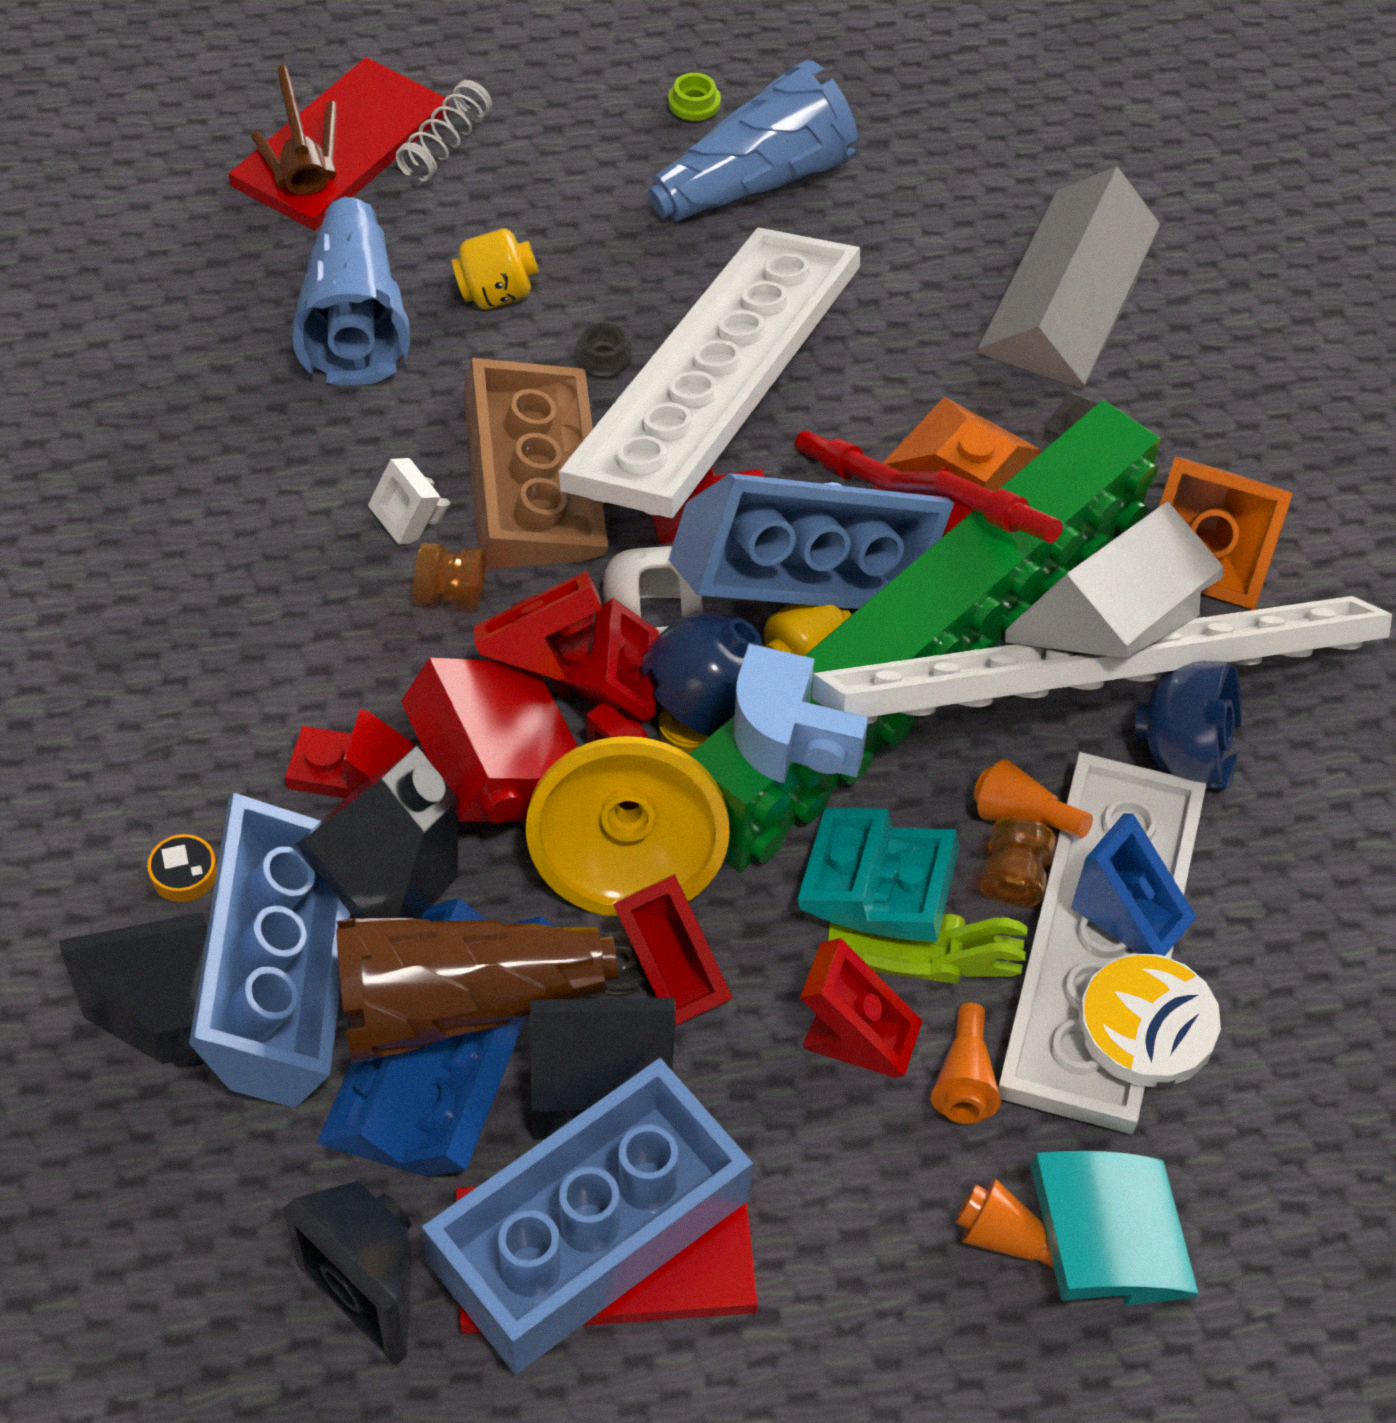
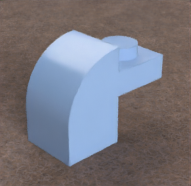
[734,644,869,783]

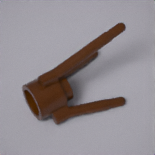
[251,65,337,195]

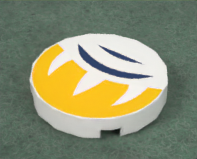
[1078,953,1221,1087]

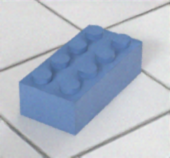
[422,1058,753,1375]

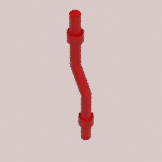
[794,430,1062,543]

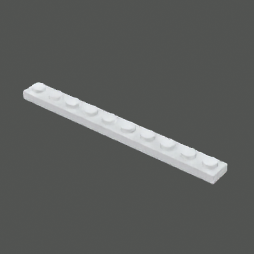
[812,596,1392,724]

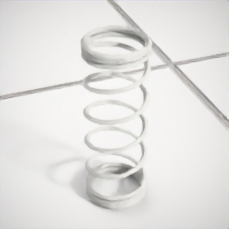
[396,80,493,182]

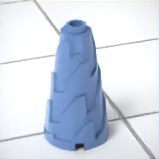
[648,60,859,222]
[292,197,410,385]

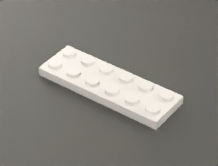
[998,752,1207,1135]

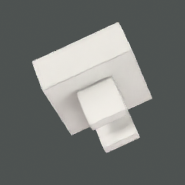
[368,458,451,544]

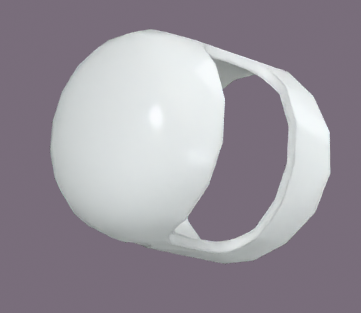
[603,546,704,634]

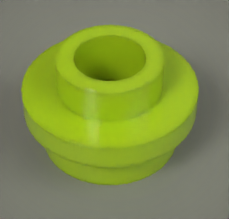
[668,73,721,121]

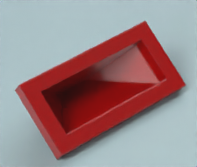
[613,873,733,1026]

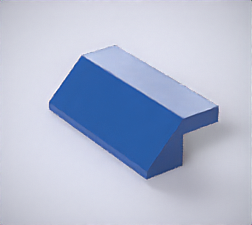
[317,898,555,1177]

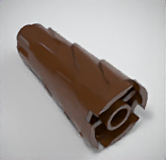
[336,918,618,1063]

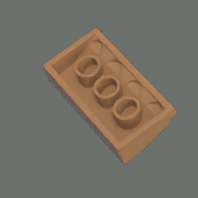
[463,358,608,569]

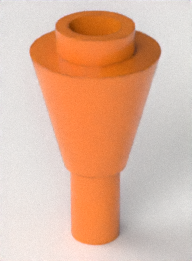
[974,759,1093,838]
[930,1002,1001,1124]
[955,1178,1054,1269]

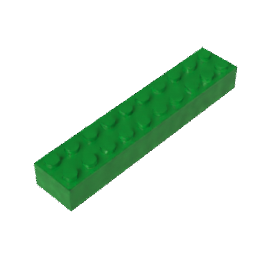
[689,400,1161,873]

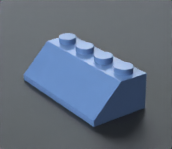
[668,473,954,609]
[189,793,350,1108]

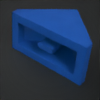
[1071,813,1197,956]

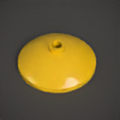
[526,736,729,916]

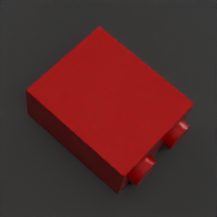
[401,657,578,823]

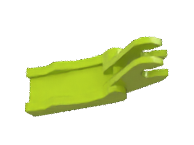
[828,914,1028,984]

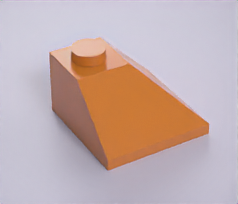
[883,397,1041,492]
[1159,456,1293,610]

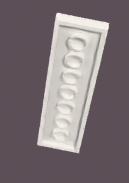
[559,227,860,518]

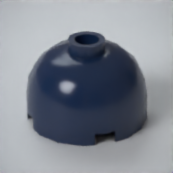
[642,611,764,737]
[1136,661,1242,788]

